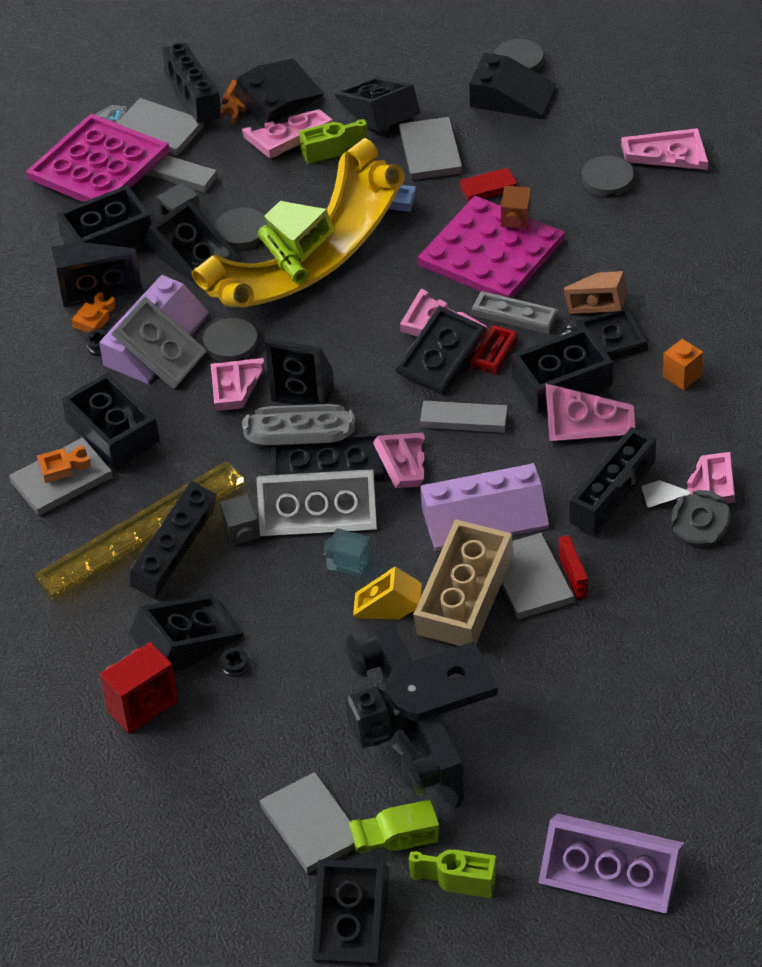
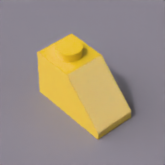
[353,566,422,620]

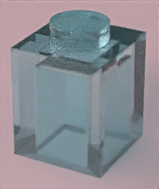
[323,528,371,577]

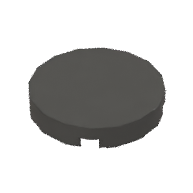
[494,39,543,72]
[582,156,634,197]
[215,207,267,250]
[203,318,258,362]
[671,490,731,548]

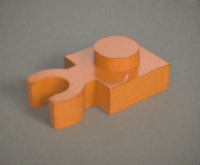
[219,80,247,124]
[71,292,116,333]
[37,446,91,483]

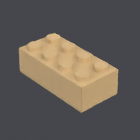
[413,519,514,646]

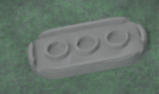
[242,404,356,445]

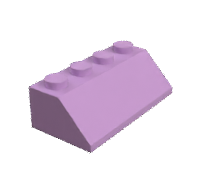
[99,275,209,384]
[420,463,549,551]
[538,814,684,913]

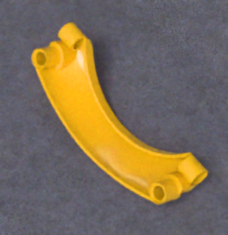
[192,138,405,307]

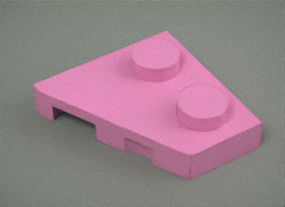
[211,358,265,411]
[373,433,425,488]
[678,452,736,504]

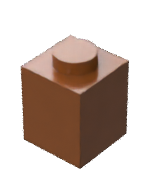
[501,186,532,229]

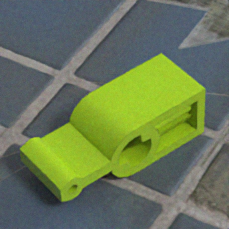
[299,119,368,164]
[349,800,439,853]
[409,850,497,898]

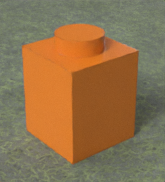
[663,339,703,390]

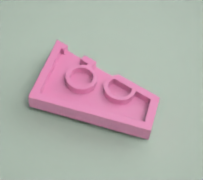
[242,109,333,159]
[621,128,708,170]
[400,288,487,352]
[545,383,635,441]

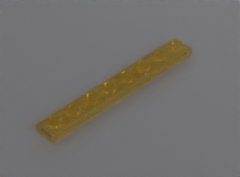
[34,461,244,599]

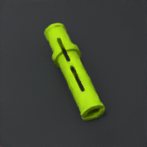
[258,225,308,284]

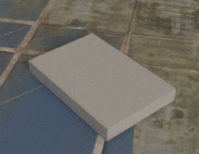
[117,98,204,156]
[399,117,462,180]
[111,296,207,389]
[9,437,113,516]
[501,533,574,620]
[259,772,356,874]

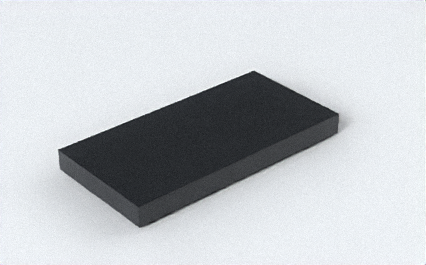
[270,432,386,482]

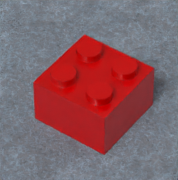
[100,642,179,734]

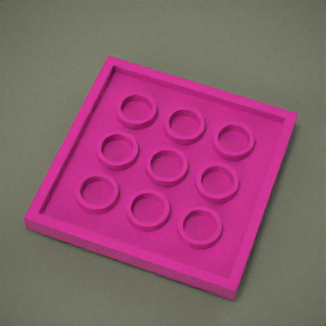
[26,114,170,202]
[417,196,565,298]

